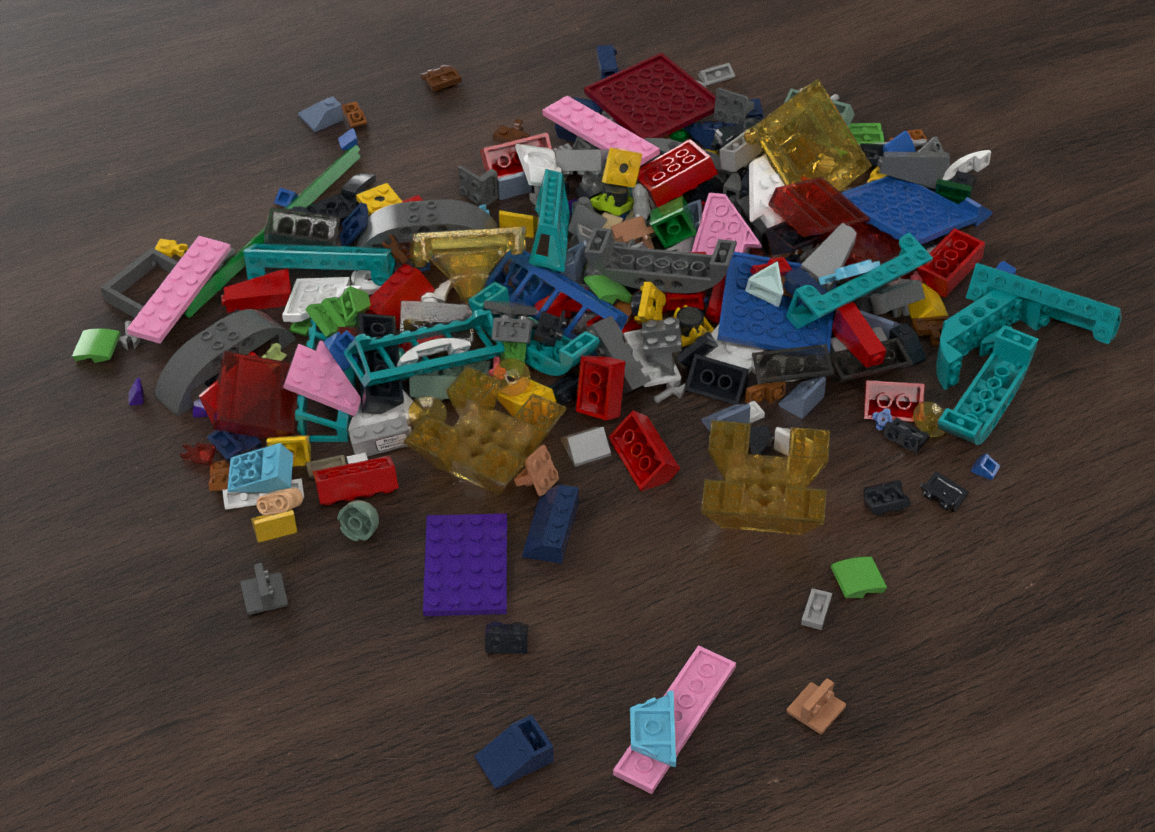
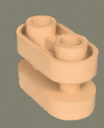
[257,487,303,515]

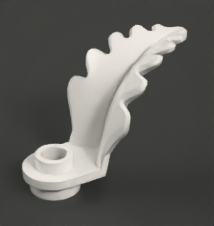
[421,273,468,308]

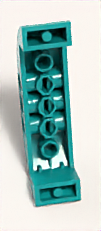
[468,282,600,376]
[938,325,1039,445]

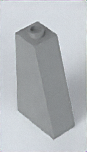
[801,223,857,291]

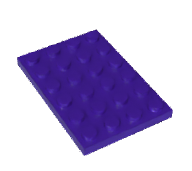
[423,514,507,616]

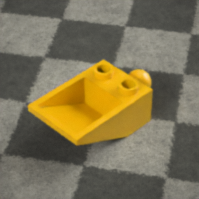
[493,377,558,426]

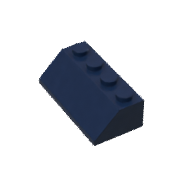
[522,485,579,564]

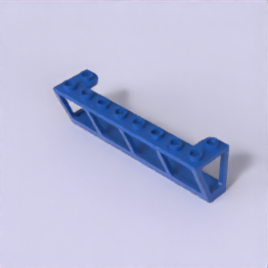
[484,248,628,356]

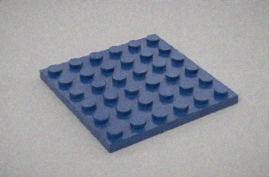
[831,176,979,244]
[717,251,836,360]

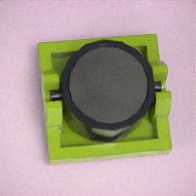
[590,184,634,216]

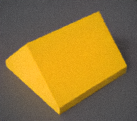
[499,210,539,238]
[908,283,948,320]
[251,509,297,543]

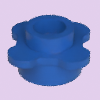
[872,409,894,430]

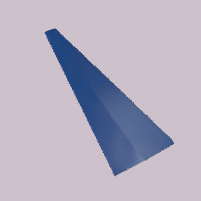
[504,240,554,306]

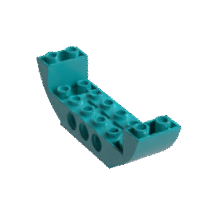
[936,289,1053,390]

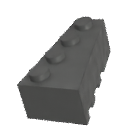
[586,316,652,395]

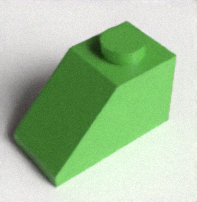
[339,286,371,324]

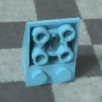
[228,443,293,492]

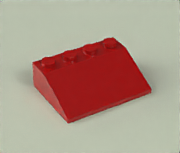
[637,139,718,208]

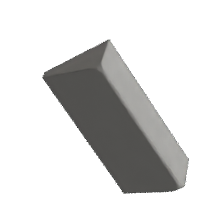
[698,63,735,86]

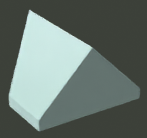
[745,261,783,307]

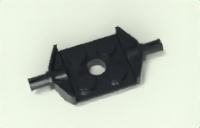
[306,193,360,232]

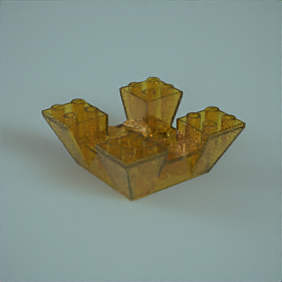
[404,366,566,495]
[701,420,830,535]

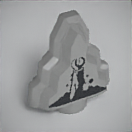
[632,184,657,226]

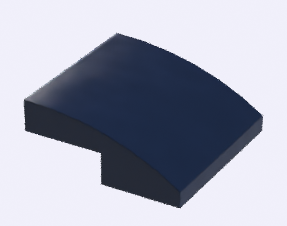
[339,202,368,246]
[207,420,263,462]

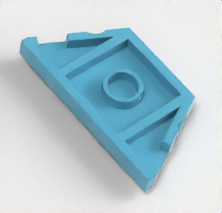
[818,259,881,285]
[630,691,676,767]

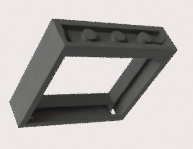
[101,248,178,318]

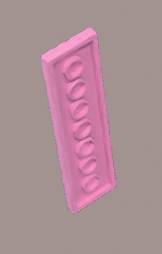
[542,96,660,166]
[127,236,231,343]
[613,645,736,794]

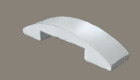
[943,150,991,182]
[396,338,471,367]

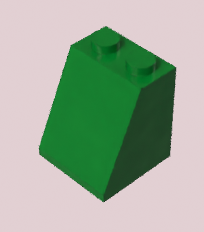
[650,196,697,249]

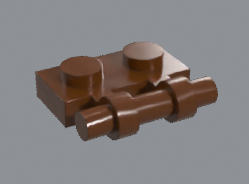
[421,65,462,92]

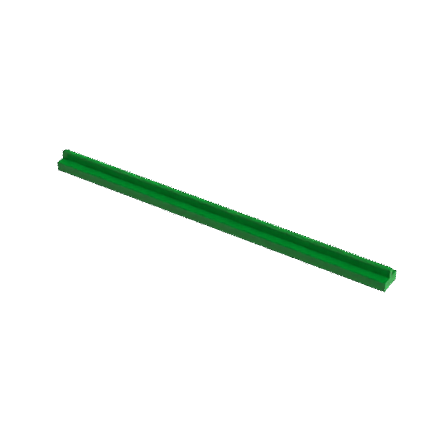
[183,145,361,318]

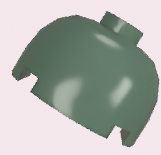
[337,500,379,541]

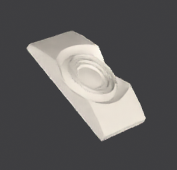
[515,144,562,186]
[624,329,681,387]

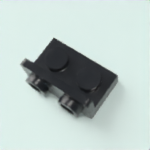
[676,332,718,368]

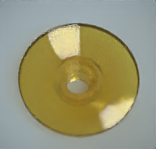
[493,358,531,396]
[408,396,447,431]
[913,401,945,437]

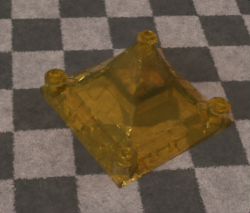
[744,79,872,218]
[409,227,526,305]

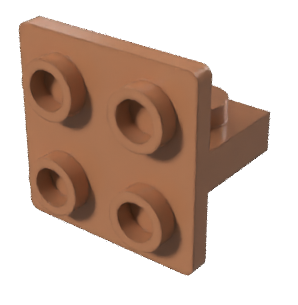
[611,216,655,249]
[514,445,559,496]
[787,678,846,734]

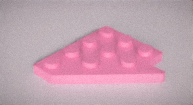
[691,193,762,255]
[283,340,361,416]

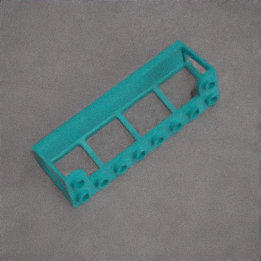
[529,169,570,272]
[786,233,933,329]
[244,244,397,286]
[966,263,1122,344]
[344,309,505,387]
[295,318,358,442]

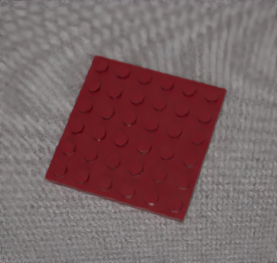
[584,52,716,139]

